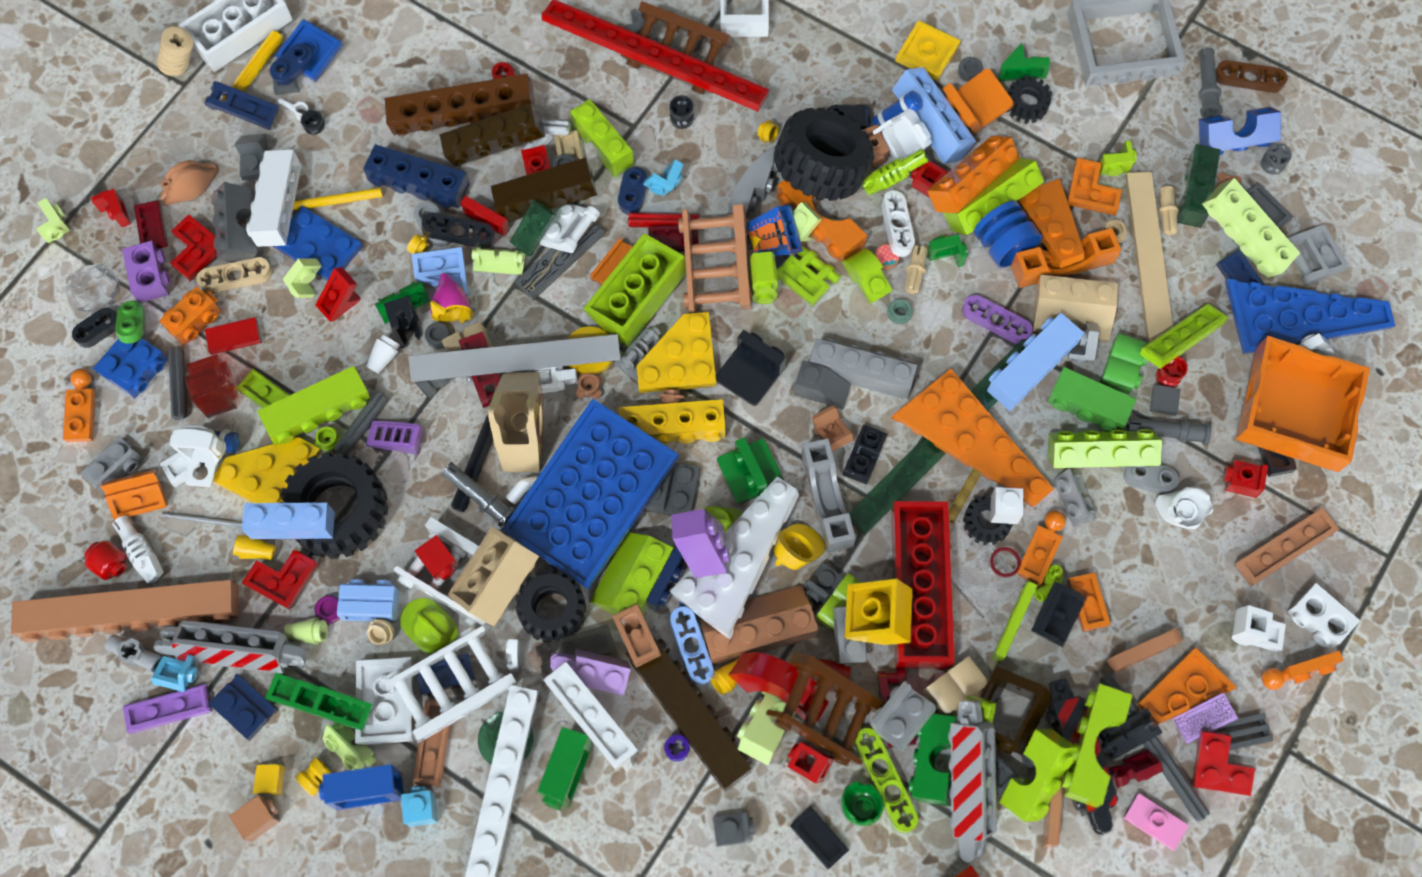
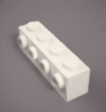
[247,150,302,247]

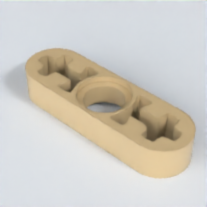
[196,257,272,293]

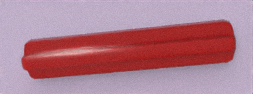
[628,212,701,228]

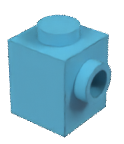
[401,787,438,827]

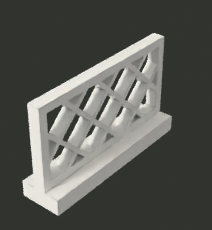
[544,662,638,772]

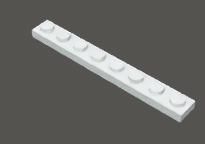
[465,685,539,877]

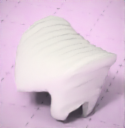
[1155,485,1214,529]

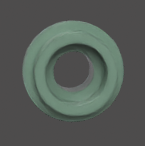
[887,299,913,324]

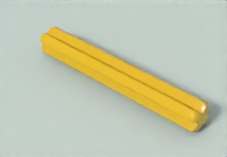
[221,30,283,102]

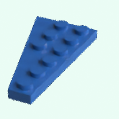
[1225,279,1396,354]

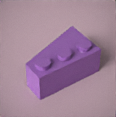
[671,509,730,579]

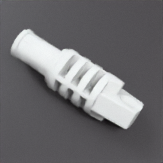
[112,515,164,583]

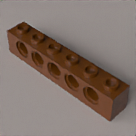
[385,73,535,135]

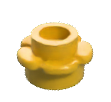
[757,119,779,143]
[407,234,430,254]

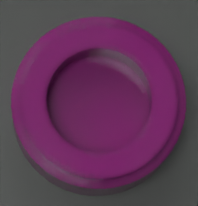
[314,595,340,624]

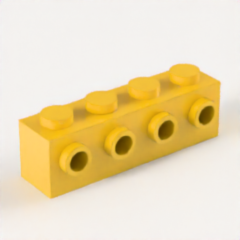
[618,399,725,445]

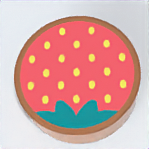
[875,244,900,270]

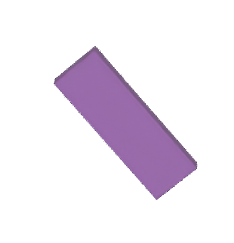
[123,684,212,734]

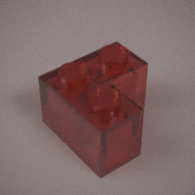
[185,354,239,418]

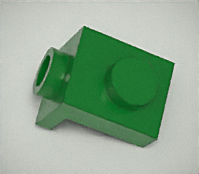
[927,234,968,268]

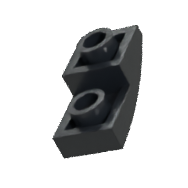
[842,424,887,485]

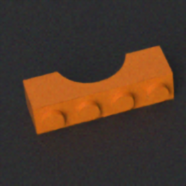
[777,180,867,263]
[1011,228,1121,288]

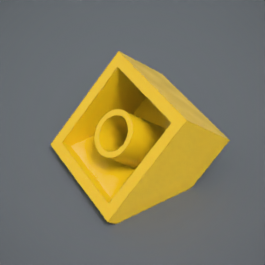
[844,579,912,645]

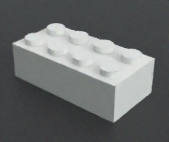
[179,0,293,72]

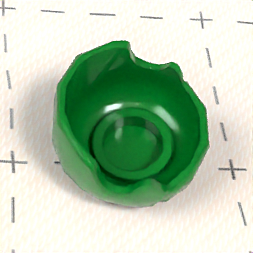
[840,781,884,826]

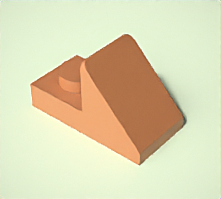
[612,604,661,667]

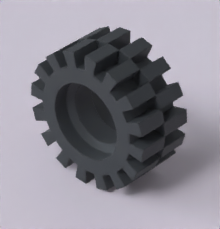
[1007,76,1052,124]
[963,493,1013,546]

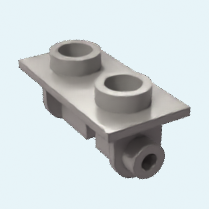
[1054,468,1097,528]

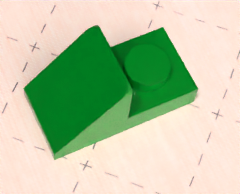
[998,43,1050,82]

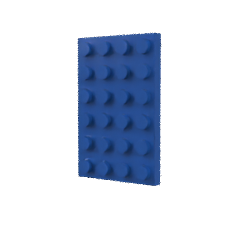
[502,398,680,590]

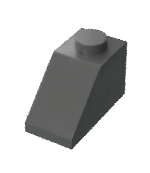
[794,361,851,409]

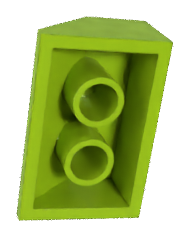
[589,532,674,615]

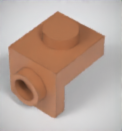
[812,405,854,452]

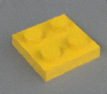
[895,20,961,82]

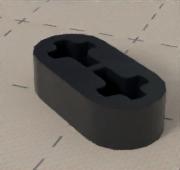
[72,308,117,348]

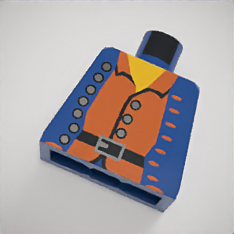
[747,205,803,256]

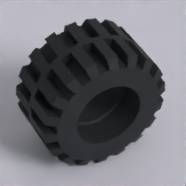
[515,569,586,643]

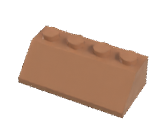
[698,585,818,666]

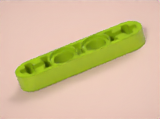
[854,728,918,833]

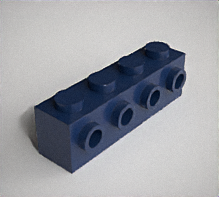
[363,144,470,209]

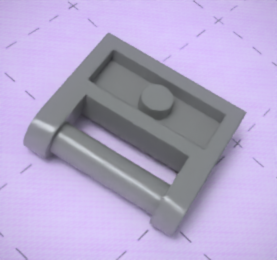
[1288,224,1349,286]

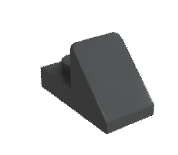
[235,134,267,181]

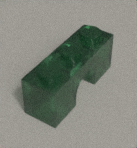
[1177,144,1221,228]

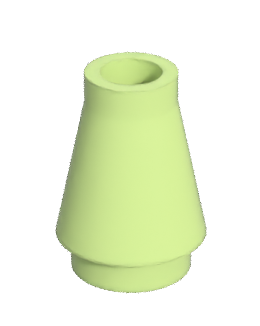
[284,617,328,645]

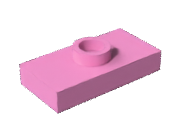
[1123,793,1189,850]

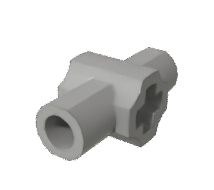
[105,634,162,673]

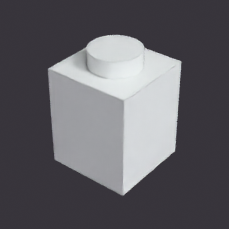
[991,487,1023,524]

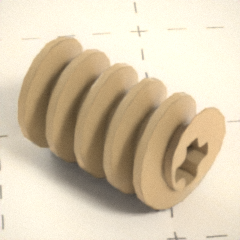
[157,26,193,76]

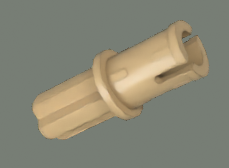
[1158,186,1179,236]
[904,245,928,295]

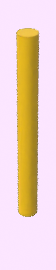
[293,187,383,211]

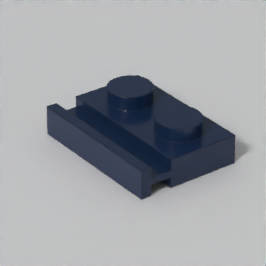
[208,674,278,741]

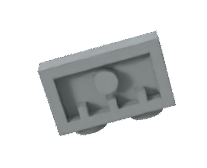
[80,436,144,496]
[870,681,937,752]

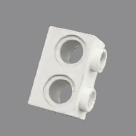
[1287,583,1360,650]

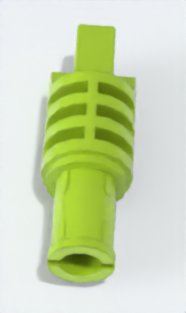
[862,148,929,196]

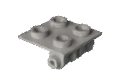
[614,327,661,395]

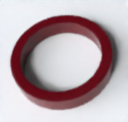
[990,547,1021,578]

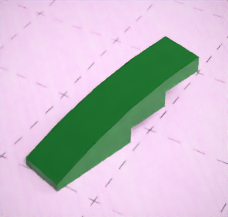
[265,673,373,731]

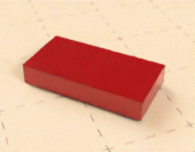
[460,196,510,236]
[205,317,261,355]

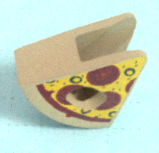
[488,372,545,472]

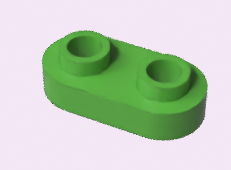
[115,301,146,344]

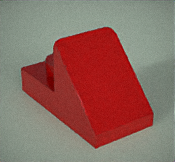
[315,267,361,322]

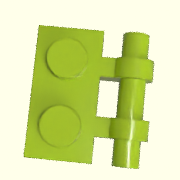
[777,246,841,307]

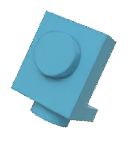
[644,159,684,196]
[151,654,198,692]

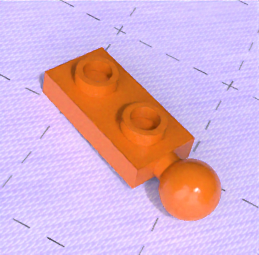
[63,368,95,442]
[1016,510,1066,586]
[1261,650,1344,690]

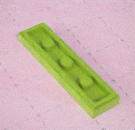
[1140,303,1228,369]

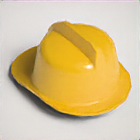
[774,524,825,570]

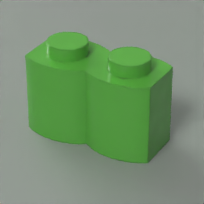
[1100,333,1148,395]

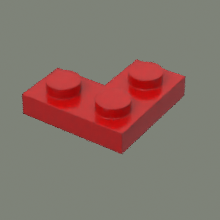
[170,214,217,282]
[242,550,319,610]
[1192,729,1256,796]

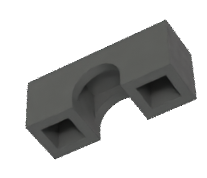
[211,182,257,263]

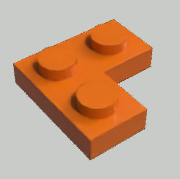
[1067,158,1122,216]

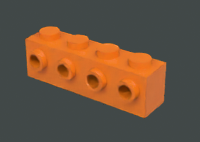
[927,135,1020,213]

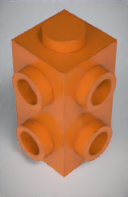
[159,286,221,346]

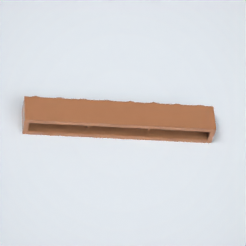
[11,580,239,643]

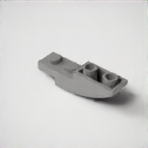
[728,146,778,238]

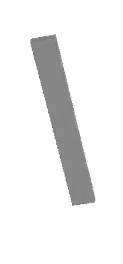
[408,334,620,382]

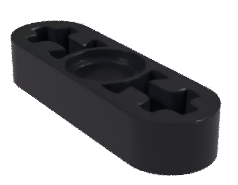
[421,212,495,249]

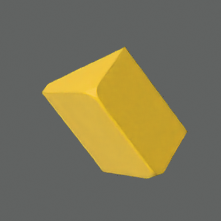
[253,764,285,795]

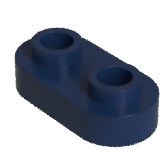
[270,43,315,85]
[618,167,647,215]

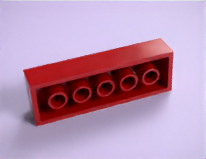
[891,501,955,669]

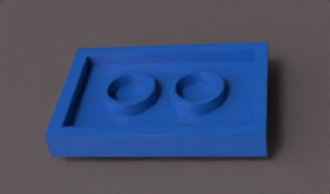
[273,206,363,281]

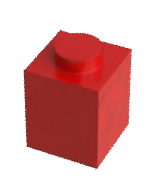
[414,535,459,582]

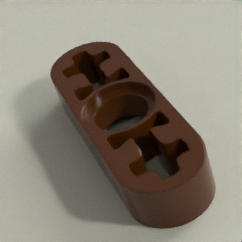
[1216,60,1288,93]

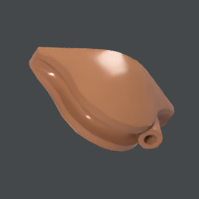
[159,160,219,206]

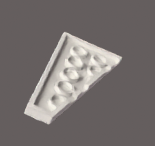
[670,476,799,640]

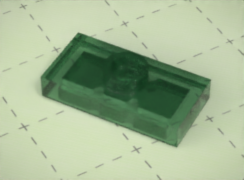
[509,200,557,256]

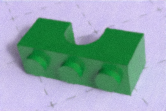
[909,714,957,807]

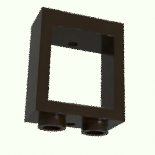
[980,666,1052,756]

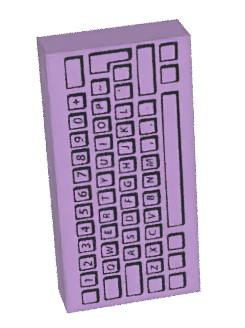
[1173,693,1238,744]

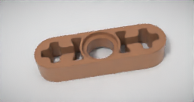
[1106,628,1184,673]

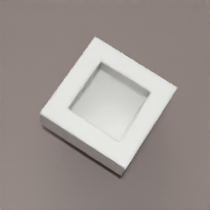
[160,452,198,487]

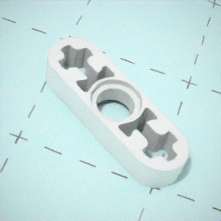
[881,190,915,257]

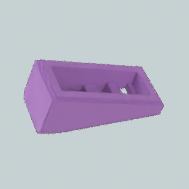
[366,420,424,455]

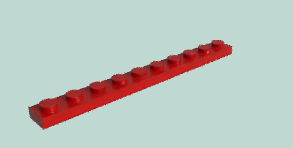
[541,0,770,112]

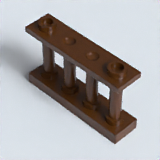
[620,1,734,95]
[765,652,886,767]

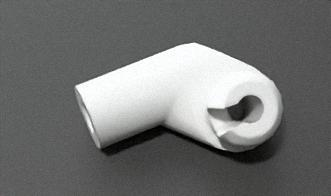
[506,476,538,505]

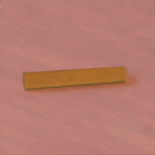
[949,468,981,523]

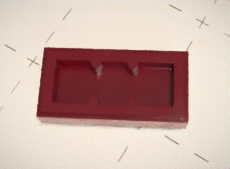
[134,200,169,249]
[648,225,699,252]

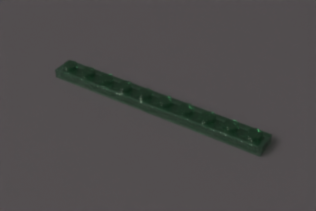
[849,339,1026,536]

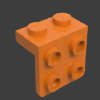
[942,69,1014,134]

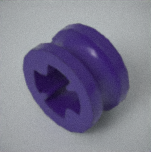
[664,735,689,762]

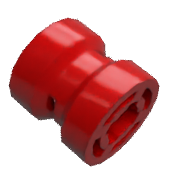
[1155,356,1188,388]

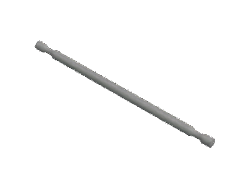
[162,512,242,527]

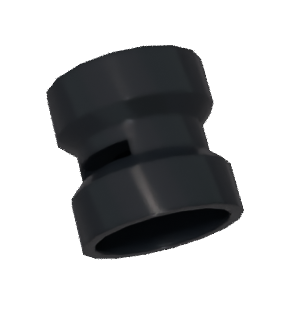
[669,95,694,129]

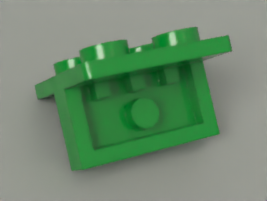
[717,437,785,505]

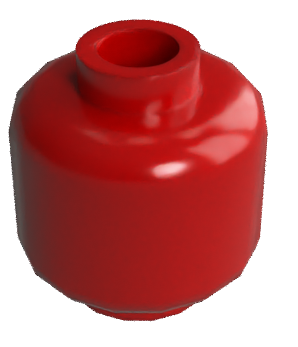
[84,540,127,580]

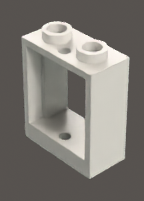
[721,0,769,37]

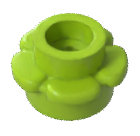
[315,427,341,452]

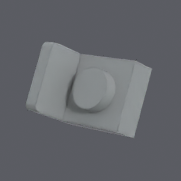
[1067,322,1100,363]

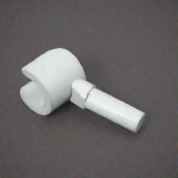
[278,98,308,120]

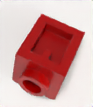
[91,188,131,228]

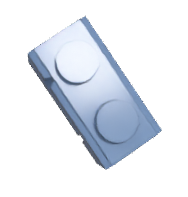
[337,579,399,622]

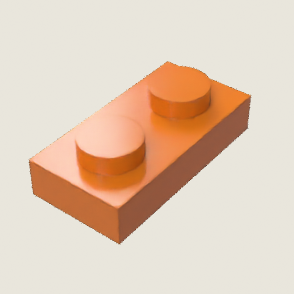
[1067,572,1111,632]

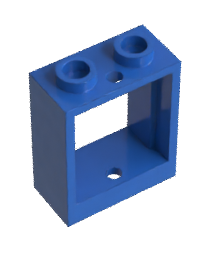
[319,764,404,810]

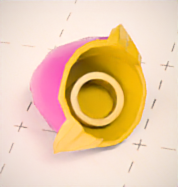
[430,273,475,323]

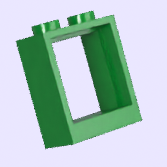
[537,727,593,811]

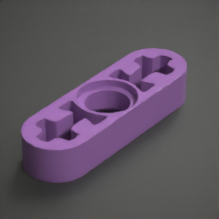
[962,295,1033,345]

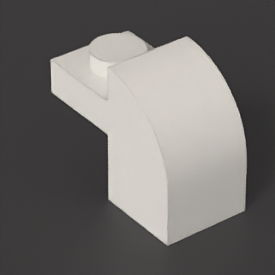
[1232,605,1286,652]

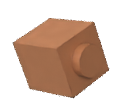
[229,795,280,842]

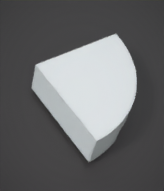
[506,639,521,672]

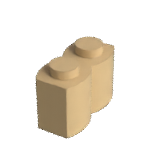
[922,656,988,716]

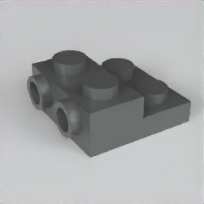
[643,463,700,516]

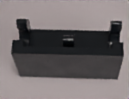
[384,295,421,348]
[1031,581,1087,648]

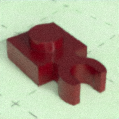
[1109,750,1163,788]

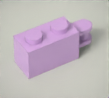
[550,649,631,696]

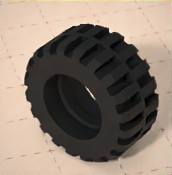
[773,108,874,201]
[280,452,388,559]

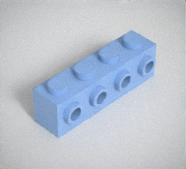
[892,67,976,164]
[987,313,1084,412]

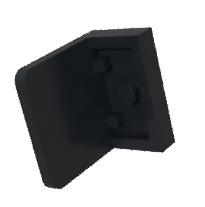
[716,329,786,406]

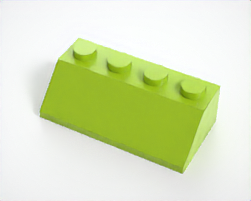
[583,233,686,347]

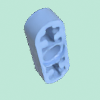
[669,607,714,684]

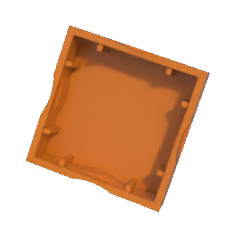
[1235,336,1370,472]

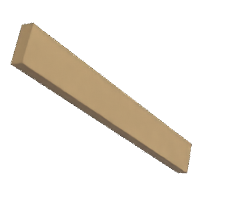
[1125,172,1173,343]

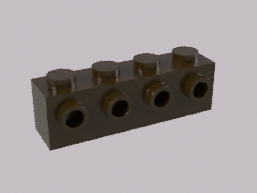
[439,103,546,167]
[491,157,597,222]

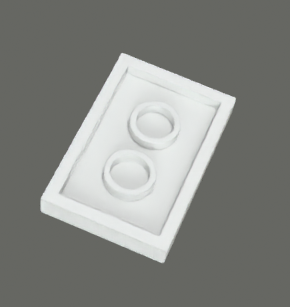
[355,657,413,745]

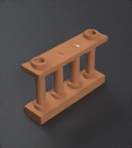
[678,204,752,313]

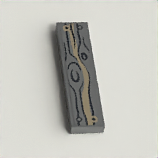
[515,222,604,301]

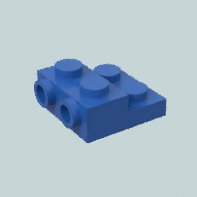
[93,339,168,399]

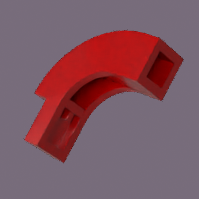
[729,652,829,725]

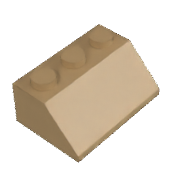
[1032,275,1118,342]
[447,527,539,626]

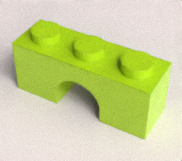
[570,99,634,178]
[999,729,1077,822]

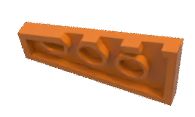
[1017,178,1085,268]

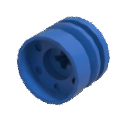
[973,201,1042,268]

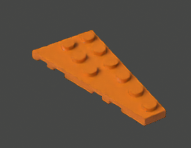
[891,369,1054,507]

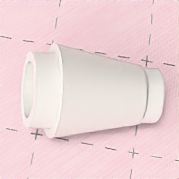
[365,335,400,374]

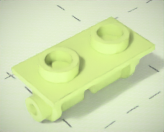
[472,247,526,275]
[322,723,376,771]

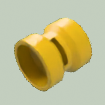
[294,756,332,797]

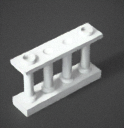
[394,517,490,631]
[384,626,516,744]

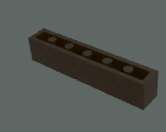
[626,634,753,793]

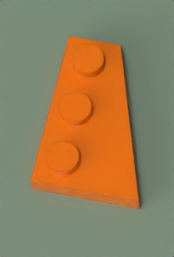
[1137,647,1237,725]

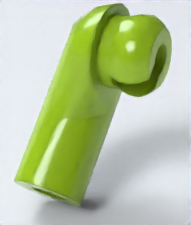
[1034,564,1063,602]

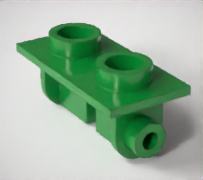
[375,281,430,324]

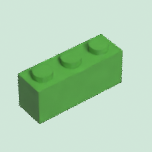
[1047,367,1137,432]

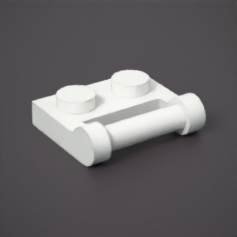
[538,204,600,253]

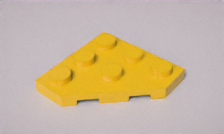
[637,312,716,393]
[213,437,322,503]

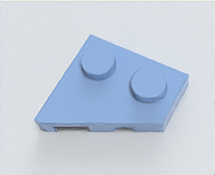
[412,247,469,296]

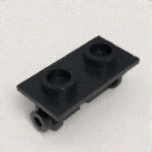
[1099,708,1163,760]

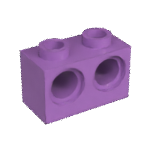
[122,241,171,303]

